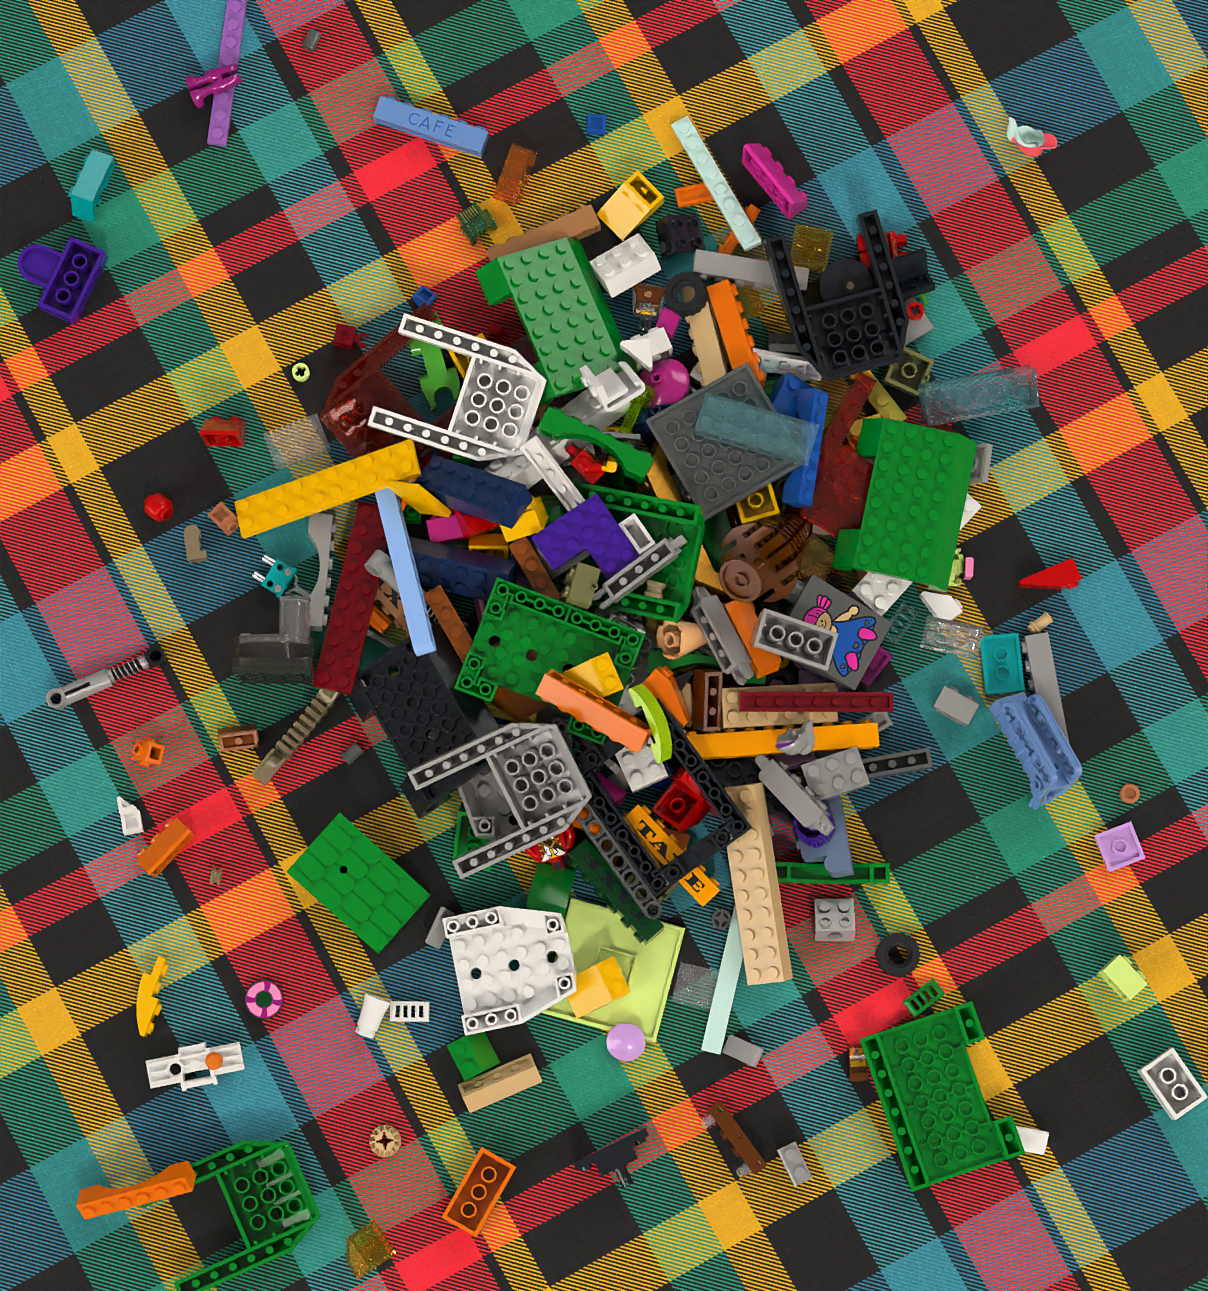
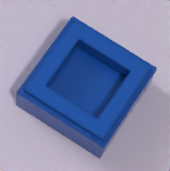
[587,114,607,135]

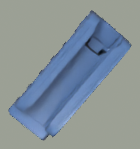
[989,692,1082,810]

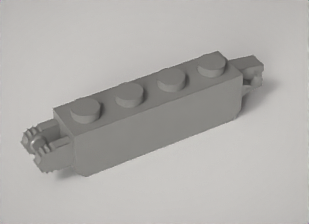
[593,534,687,610]
[691,586,754,685]
[755,754,835,836]

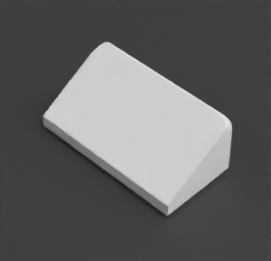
[1016,1126,1049,1155]

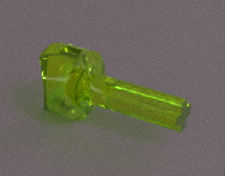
[619,384,655,433]

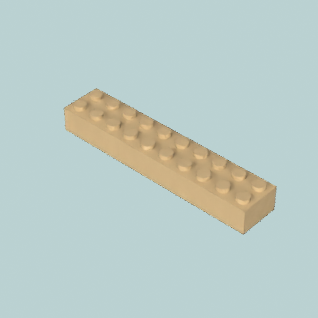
[723,782,793,985]

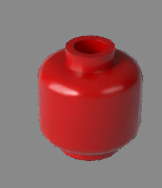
[144,493,173,522]

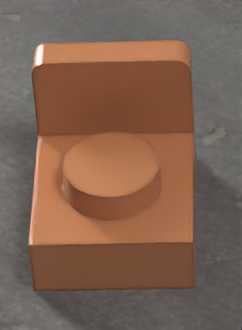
[207,502,239,536]

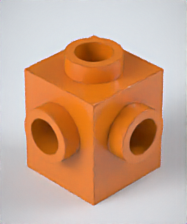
[131,738,165,767]

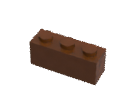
[692,668,723,731]

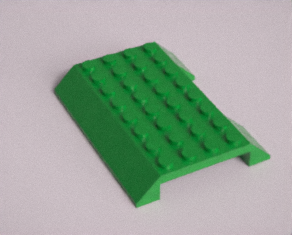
[475,237,638,408]
[832,418,977,593]
[859,1001,1025,1192]

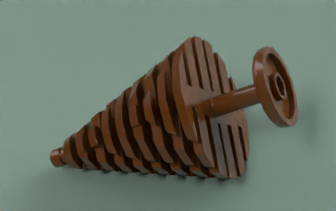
[719,511,813,603]

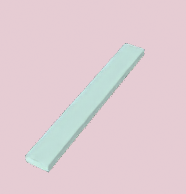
[701,905,743,1054]

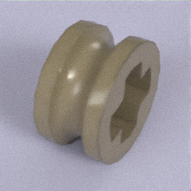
[210,867,223,885]

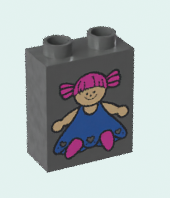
[776,574,892,692]

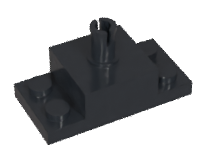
[573,1128,649,1188]

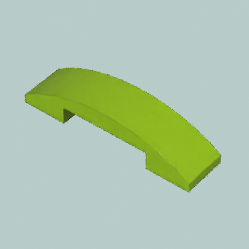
[628,684,672,764]

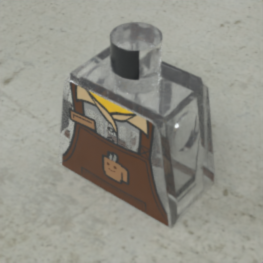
[632,283,666,330]

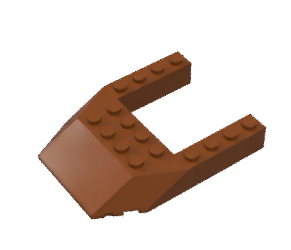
[423,536,573,722]

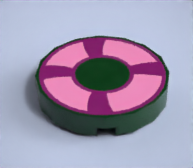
[244,980,284,1019]

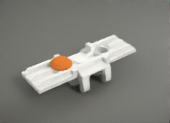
[146,1041,245,1091]

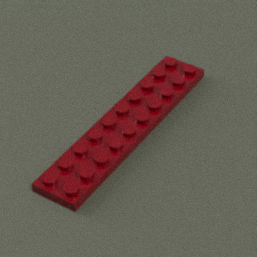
[313,501,388,695]

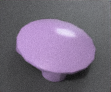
[606,1023,646,1061]

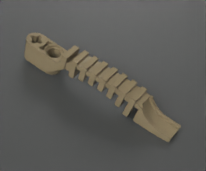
[251,689,341,786]

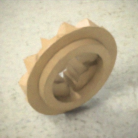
[369,1125,401,1157]

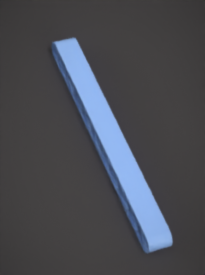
[375,488,436,657]

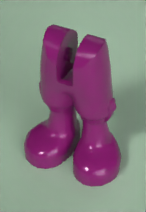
[185,64,242,109]

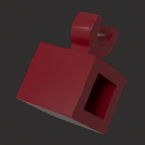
[333,323,370,351]

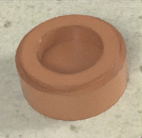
[1119,784,1140,804]

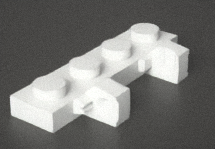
[753,348,821,382]

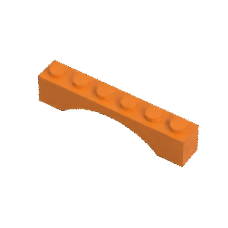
[76,1161,196,1220]

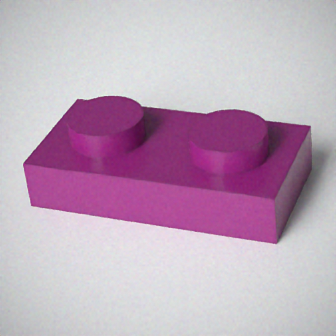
[860,646,893,687]

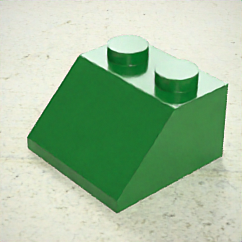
[446,1032,500,1081]

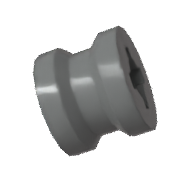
[711,909,731,930]

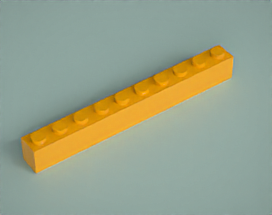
[685,720,880,760]

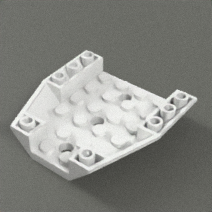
[442,906,577,1036]

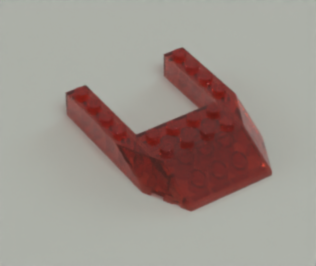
[319,303,457,461]
[799,372,959,538]

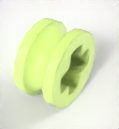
[292,363,310,382]

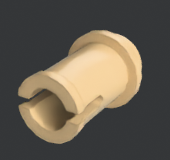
[1027,612,1053,635]

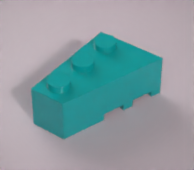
[69,150,114,222]

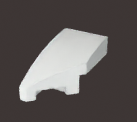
[117,796,144,836]

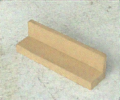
[458,1053,542,1113]

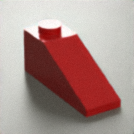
[1017,558,1082,590]

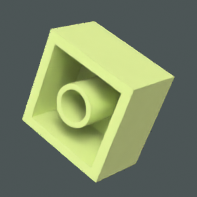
[1097,955,1147,1002]

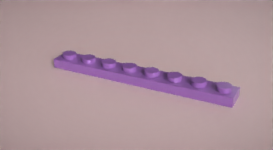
[207,0,247,147]

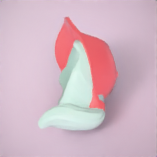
[1006,117,1057,157]

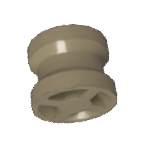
[644,580,666,599]

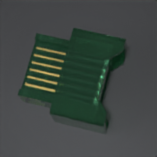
[456,202,498,246]

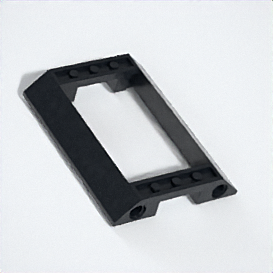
[574,698,752,897]

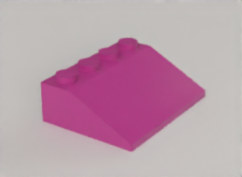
[741,143,808,220]

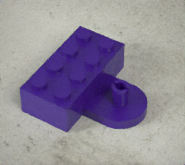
[17,237,109,326]

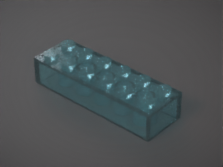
[918,365,1040,426]
[695,392,819,467]

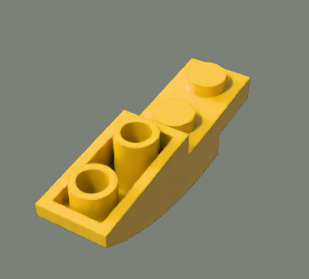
[137,956,169,1037]

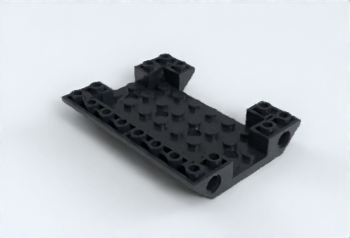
[346,625,500,819]

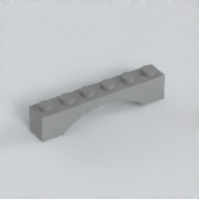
[305,513,337,632]

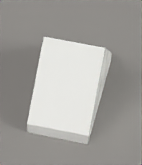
[620,338,653,372]

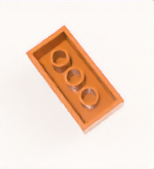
[442,1147,516,1237]

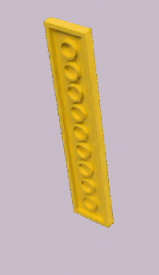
[234,439,421,539]

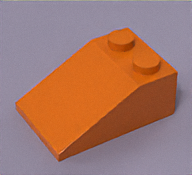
[642,665,691,726]

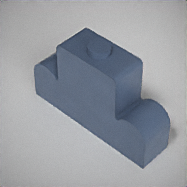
[796,796,855,878]

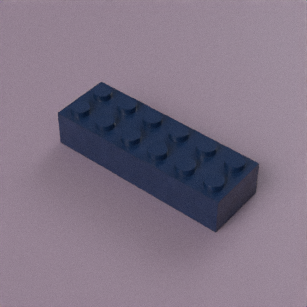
[414,455,533,529]
[409,536,517,601]

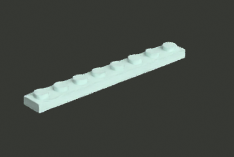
[671,116,762,252]

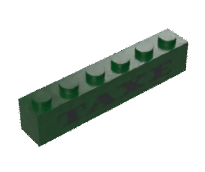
[568,839,664,945]

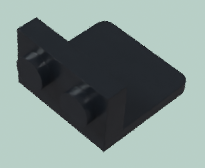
[655,215,705,259]
[891,248,935,300]

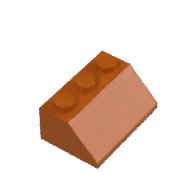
[136,817,196,878]

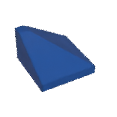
[412,285,438,314]

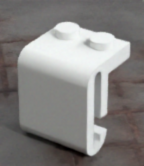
[580,361,645,412]

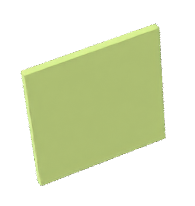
[541,898,685,1043]

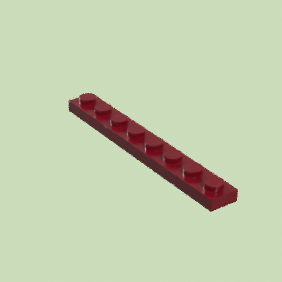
[738,692,893,712]

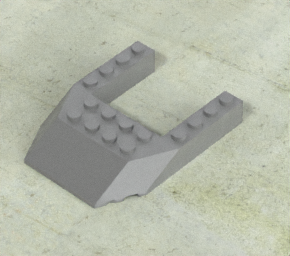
[408,723,592,879]

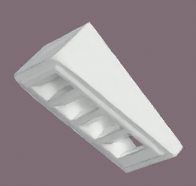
[390,1001,430,1022]

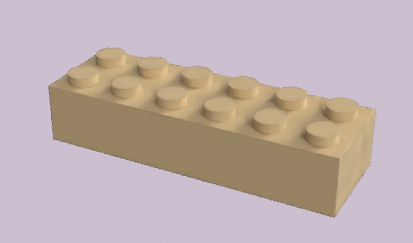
[721,683,838,729]

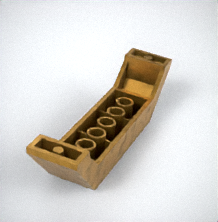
[635,439,734,604]

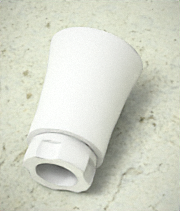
[355,993,391,1039]

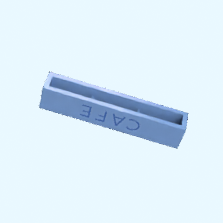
[373,96,489,158]

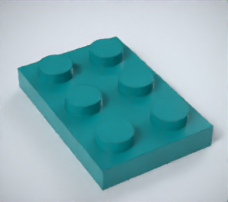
[979,633,1025,695]

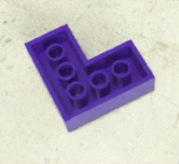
[531,493,640,580]

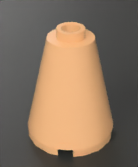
[656,620,707,659]

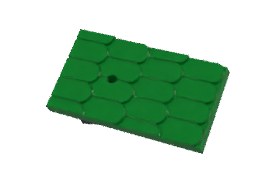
[286,813,431,954]

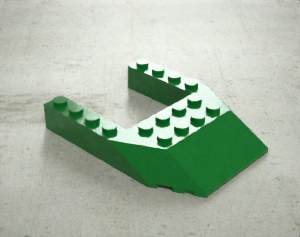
[141,1140,321,1291]

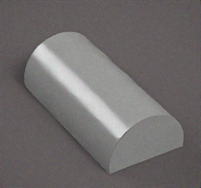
[751,608,838,671]

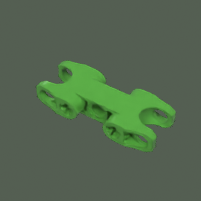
[408,312,461,411]

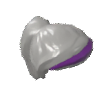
[776,720,815,755]

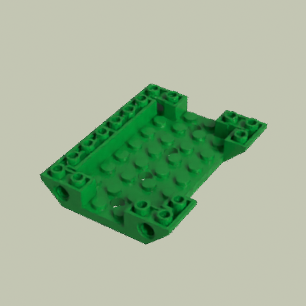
[454,577,645,745]

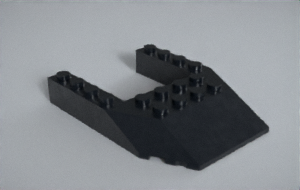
[764,209,909,382]

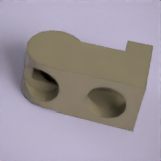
[184,525,209,564]

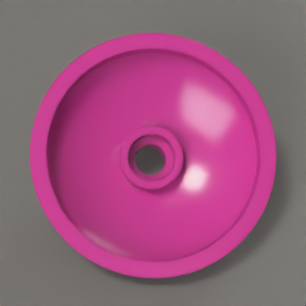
[636,358,690,408]

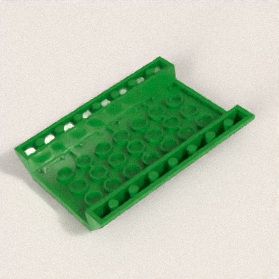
[547,481,705,623]

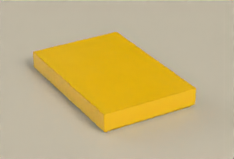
[387,481,452,517]

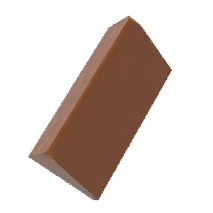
[218,724,259,752]

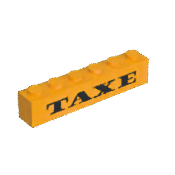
[626,804,720,907]

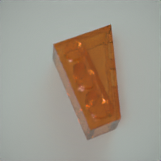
[493,143,539,206]

